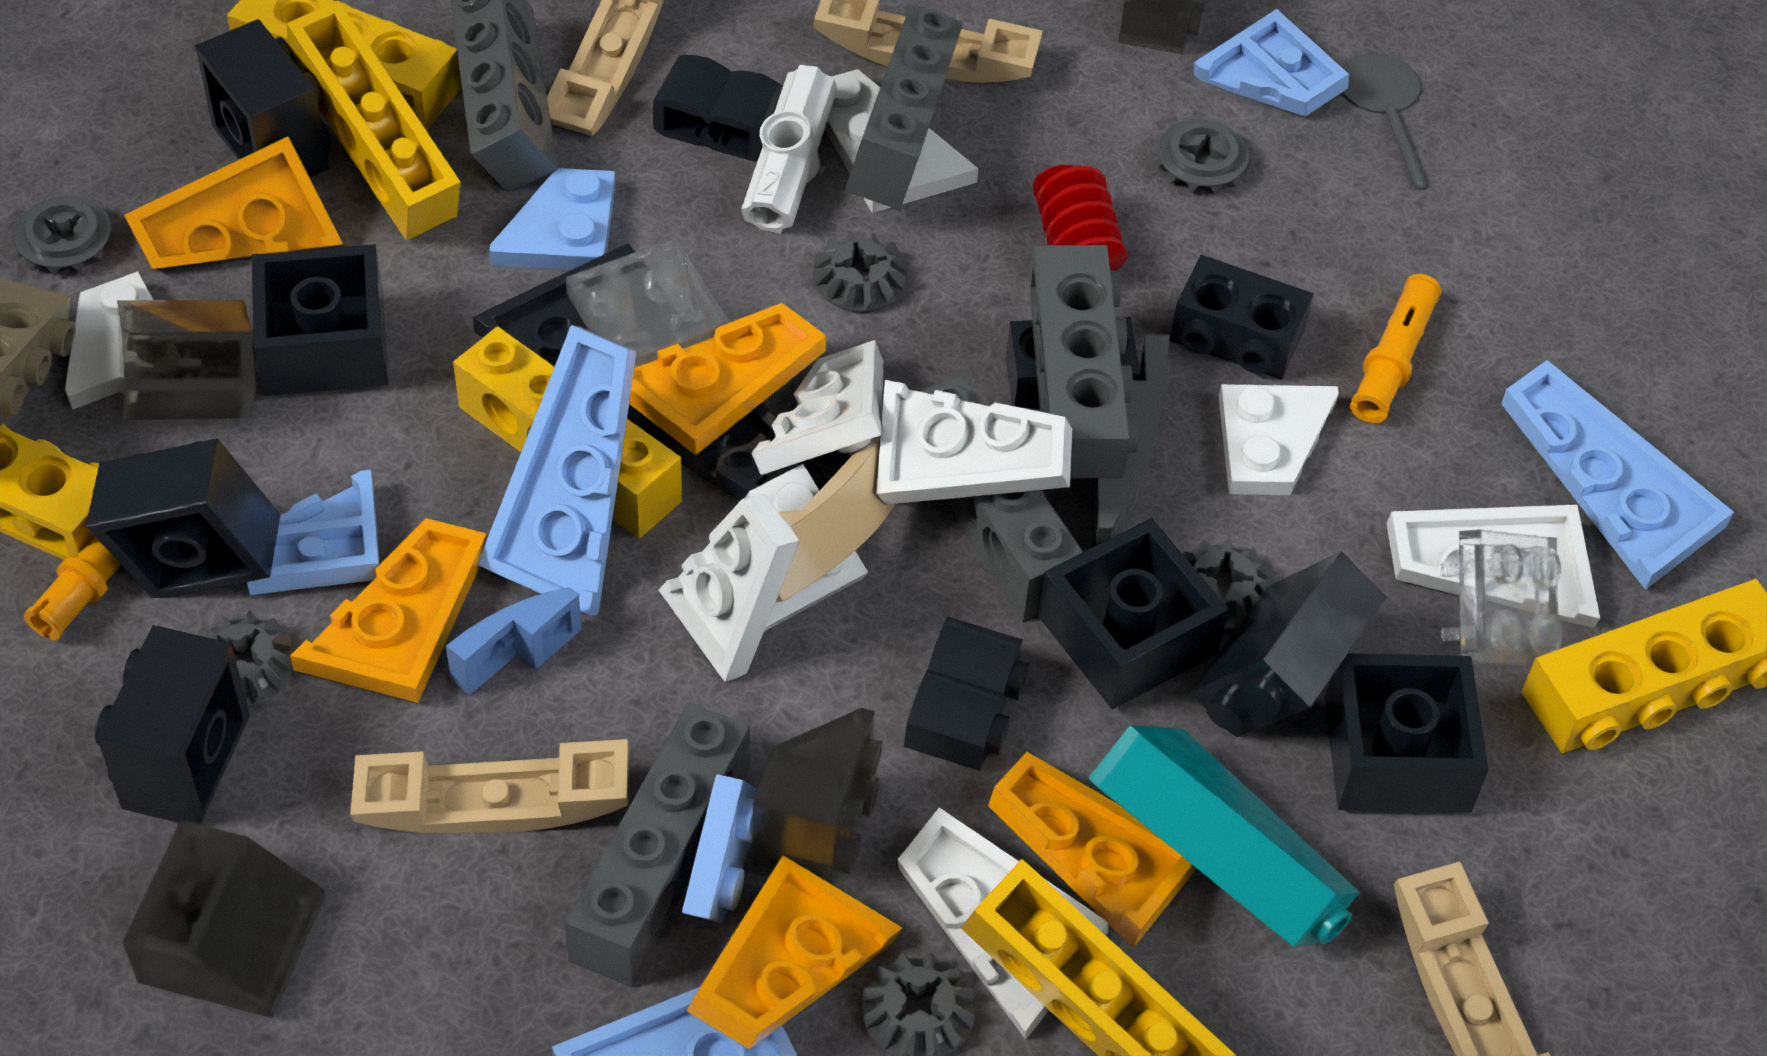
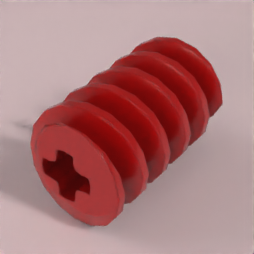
[1032,164,1127,270]

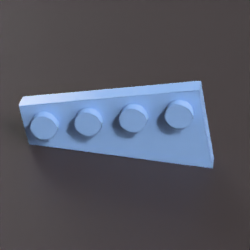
[478,325,637,616]

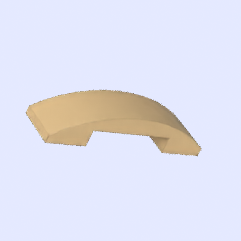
[547,0,664,136]
[813,0,1043,83]
[776,410,896,602]
[350,739,630,833]
[1394,861,1550,1056]

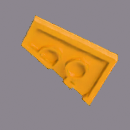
[124,137,343,269]
[629,303,826,455]
[290,518,487,703]
[988,752,1196,949]
[686,855,902,1049]

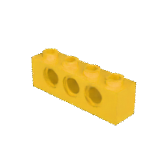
[227,0,462,131]
[287,0,461,241]
[453,326,682,539]
[0,423,99,560]
[1521,579,1767,754]
[962,859,1236,1056]

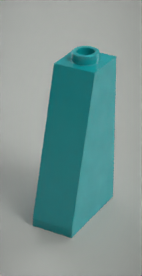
[1088,725,1360,947]

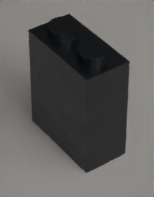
[1190,551,1387,737]

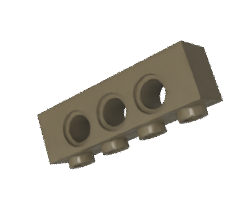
[0,278,76,426]

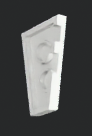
[824,69,978,213]
[752,340,883,475]
[876,380,1072,505]
[659,494,800,682]
[1386,505,1600,628]
[898,808,1108,1039]

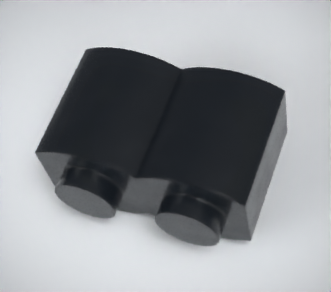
[653,55,783,162]
[904,616,1030,771]

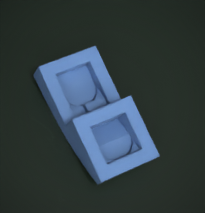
[446,587,582,696]

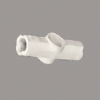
[741,65,837,234]

